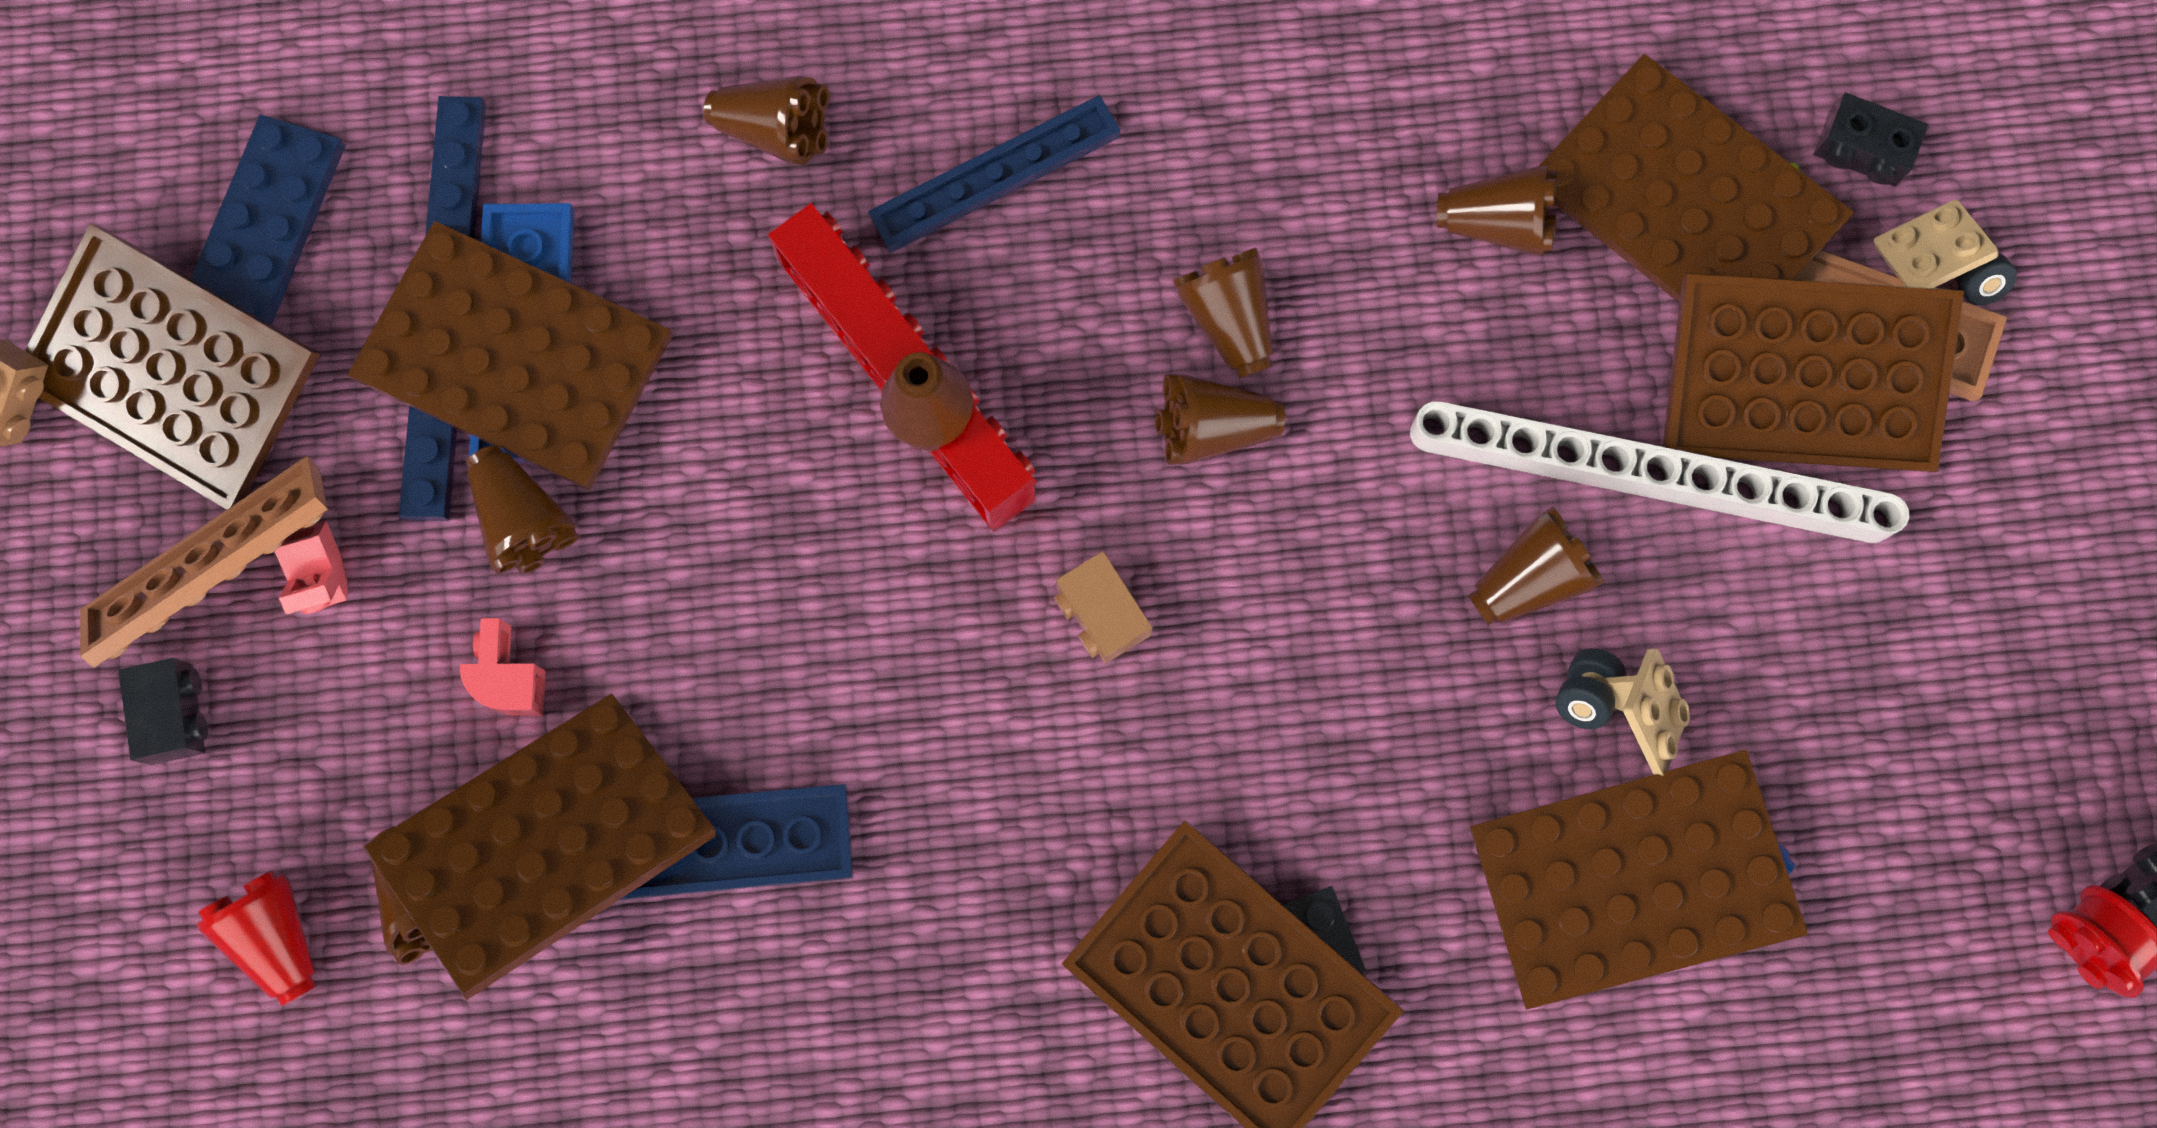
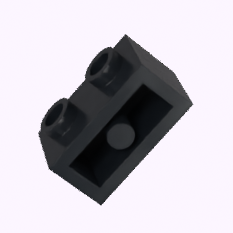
[1813,92,1929,187]
[118,658,208,765]

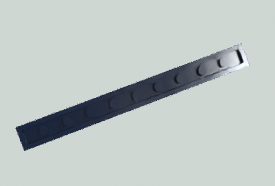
[399,96,486,521]

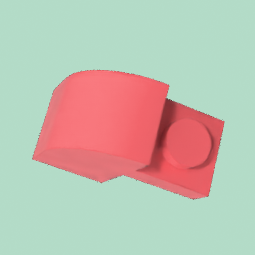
[275,520,348,615]
[460,618,546,716]

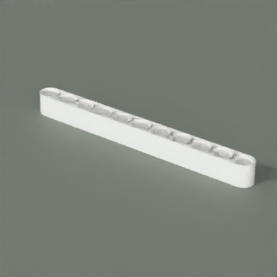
[1410,402,1909,543]

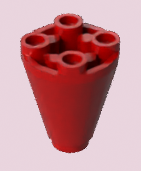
[196,870,316,1006]

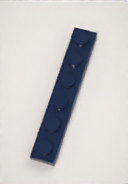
[868,95,1120,254]

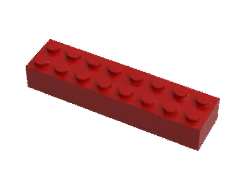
[768,203,1037,533]

